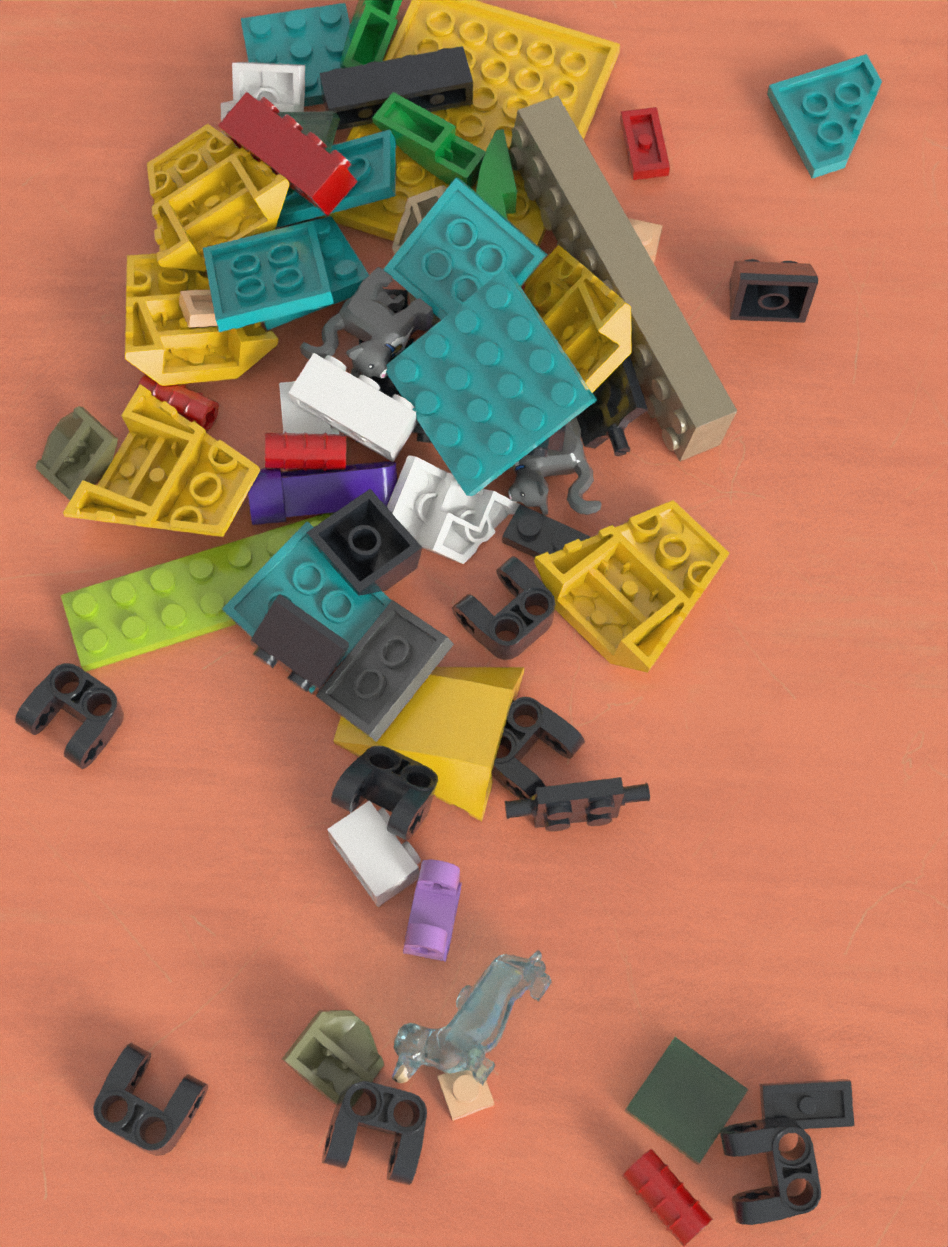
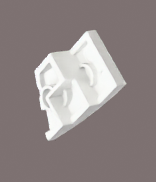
[221,62,305,136]
[387,455,520,564]

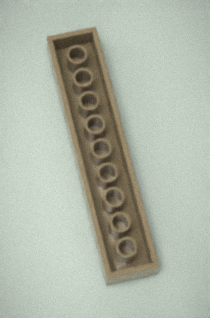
[508,96,737,461]

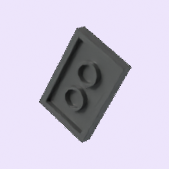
[316,600,454,742]

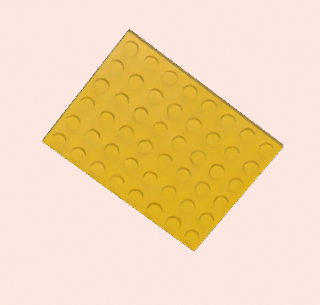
[319,0,620,247]

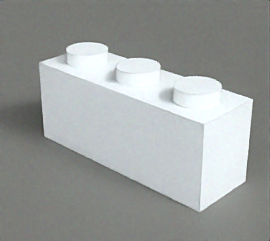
[288,353,418,462]

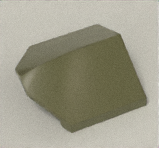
[36,406,118,500]
[282,1010,384,1108]

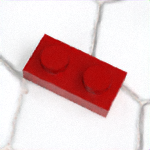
[620,107,670,180]

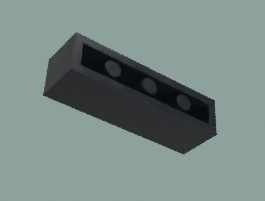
[319,46,473,131]

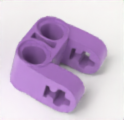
[403,859,462,962]

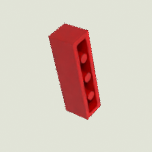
[218,92,358,216]

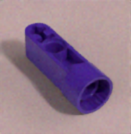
[248,461,398,525]

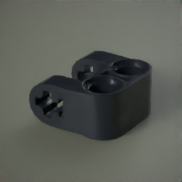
[452,556,555,660]
[15,663,124,769]
[492,697,585,800]
[331,746,438,840]
[93,1043,208,1156]
[322,1081,427,1185]
[720,1117,821,1225]

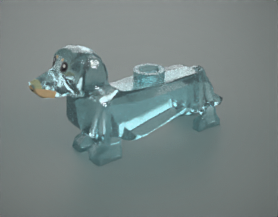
[392,950,552,1085]

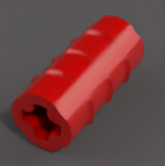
[135,374,219,432]
[265,431,346,471]
[622,1148,713,1247]

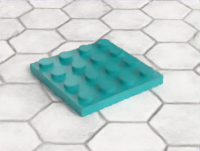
[386,269,597,496]

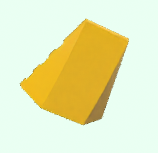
[147,124,289,271]
[524,245,631,393]
[125,253,278,386]
[63,384,260,537]
[534,500,729,673]
[333,667,524,822]

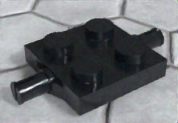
[576,355,648,456]
[504,777,650,832]

